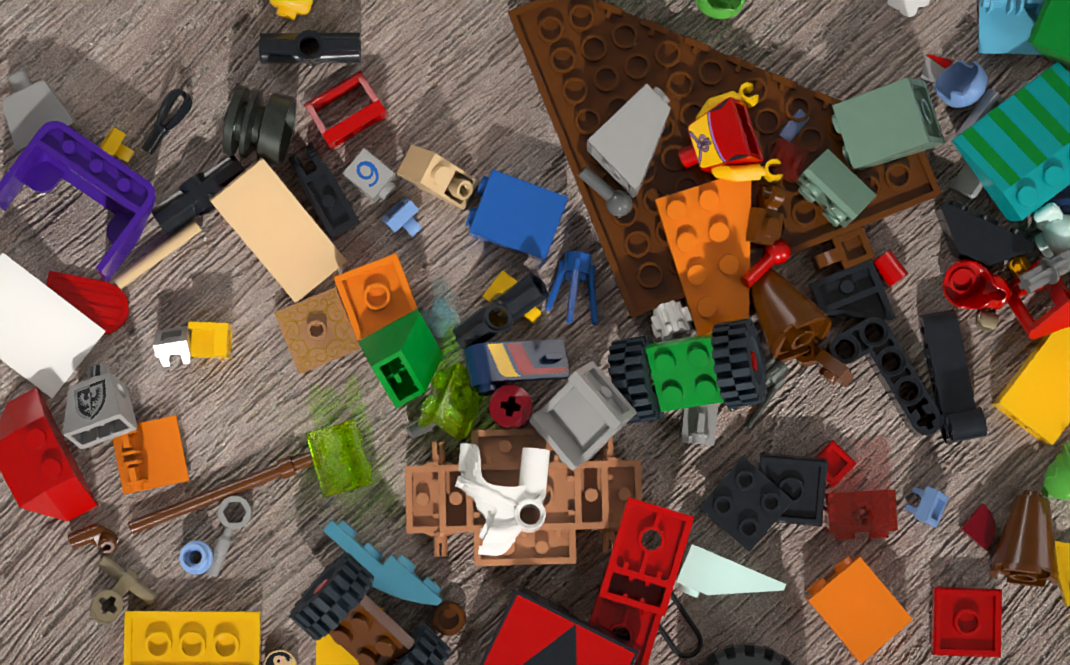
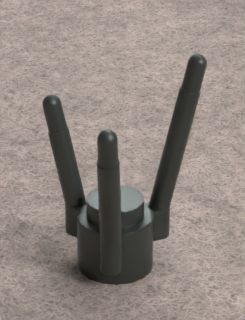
[729,354,790,429]

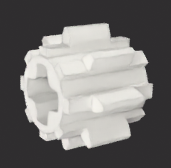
[651,300,693,342]

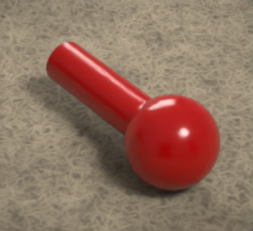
[740,239,791,288]

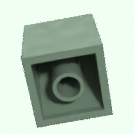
[832,77,946,170]

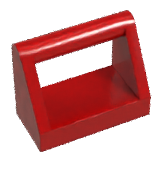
[304,71,388,150]
[1007,258,1070,339]

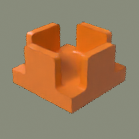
[333,253,418,341]

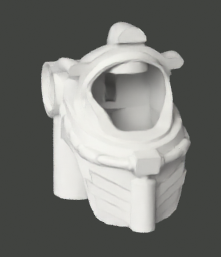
[455,443,550,556]

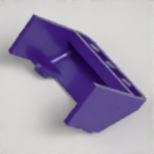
[0,121,156,282]

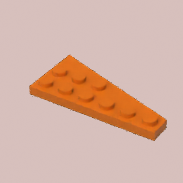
[654,179,751,336]

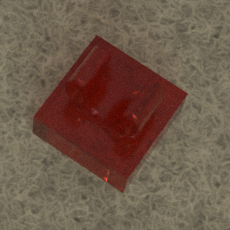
[768,137,809,183]

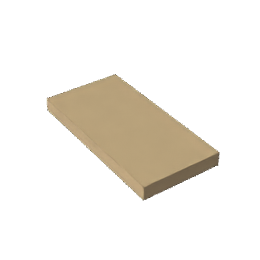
[209,157,347,303]

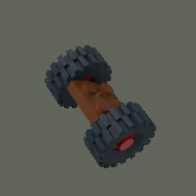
[289,553,451,665]

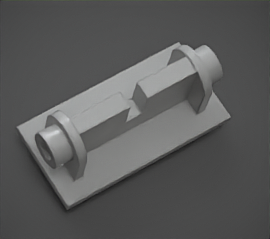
[681,403,718,446]

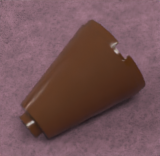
[749,268,832,362]
[989,490,1059,587]

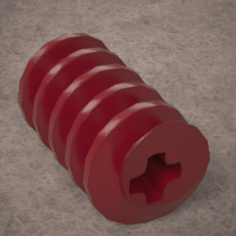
[489,385,532,429]

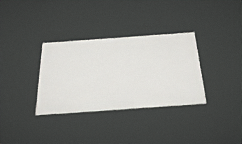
[0,253,105,398]

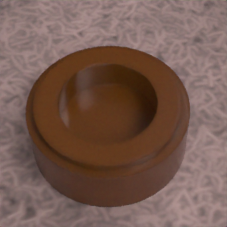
[432,601,466,636]

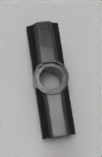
[259,30,361,66]
[151,155,245,234]
[453,272,549,349]

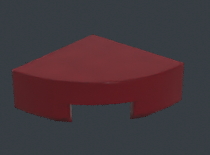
[959,503,995,551]

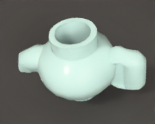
[1033,202,1070,259]

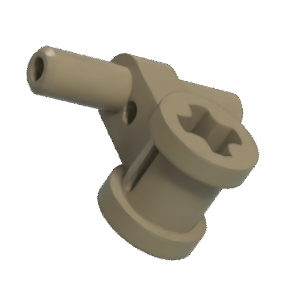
[89,555,157,624]

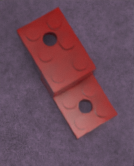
[589,497,694,665]

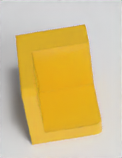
[188,322,233,359]

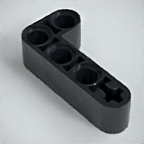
[919,309,987,444]
[826,317,941,436]

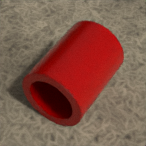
[873,249,908,287]

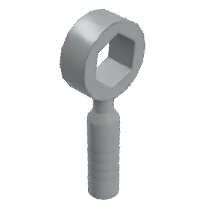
[205,496,253,577]

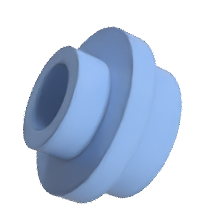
[180,541,213,575]

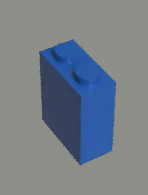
[466,169,568,263]

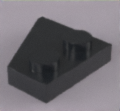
[808,259,896,321]

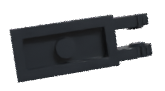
[288,144,360,239]

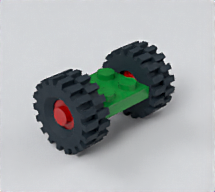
[608,318,767,424]

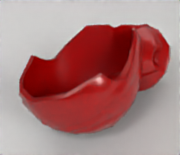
[942,259,1012,309]

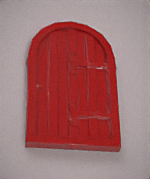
[46,270,129,335]

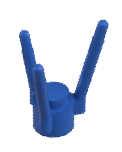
[545,251,598,325]

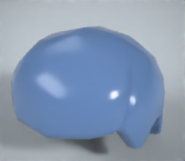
[934,60,988,108]

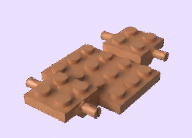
[405,428,642,566]

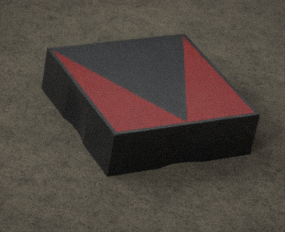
[480,586,642,665]

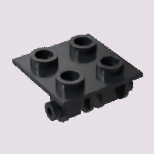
[699,456,793,552]

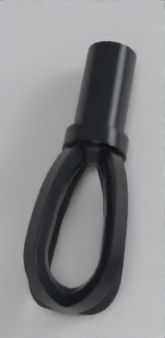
[141,89,192,155]

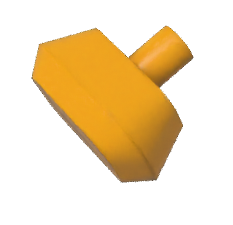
[1008,255,1031,279]

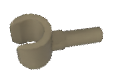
[976,307,999,332]

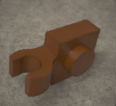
[746,186,786,245]
[811,227,875,271]
[795,341,854,388]

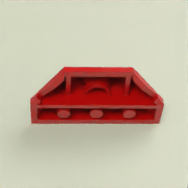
[0,387,99,522]

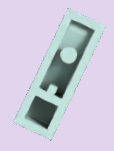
[676,544,786,598]

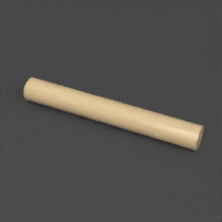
[113,220,202,289]

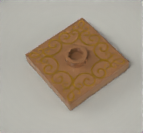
[274,287,361,375]

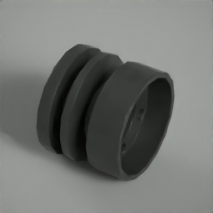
[222,85,297,167]

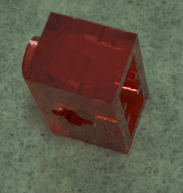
[824,490,898,540]

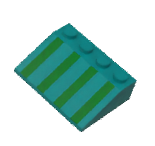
[951,62,1070,222]

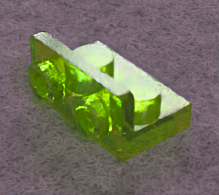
[418,363,484,441]
[305,419,372,498]

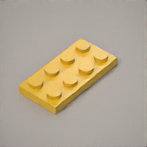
[123,611,262,665]

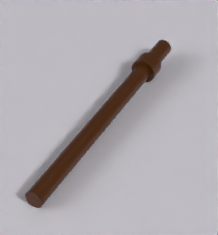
[128,449,321,534]

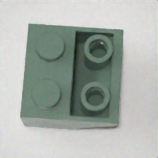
[796,149,877,228]

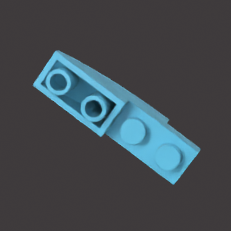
[323,520,444,605]

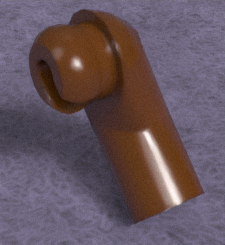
[68,523,119,554]

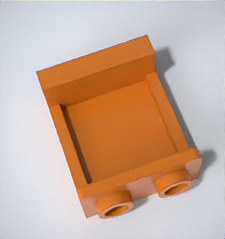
[805,555,913,664]

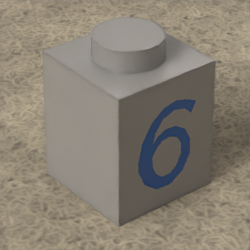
[342,148,397,203]

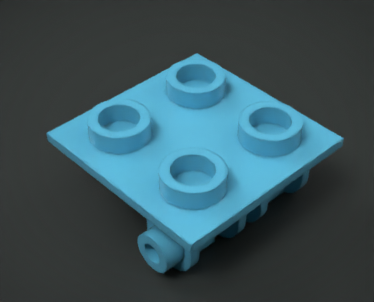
[978,0,1043,55]

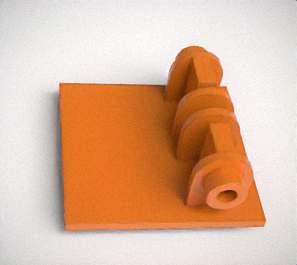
[112,415,190,495]

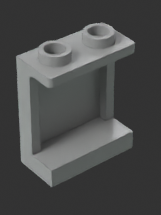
[529,361,637,470]

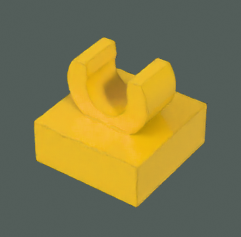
[99,127,134,163]

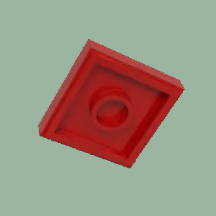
[931,587,1002,658]

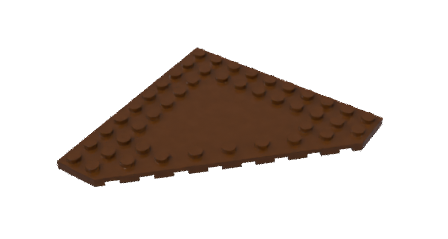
[508,0,942,319]

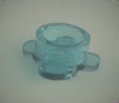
[421,298,460,338]

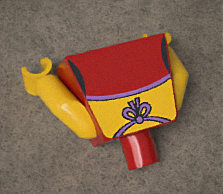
[679,82,783,183]

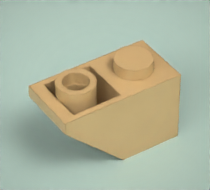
[396,144,479,210]

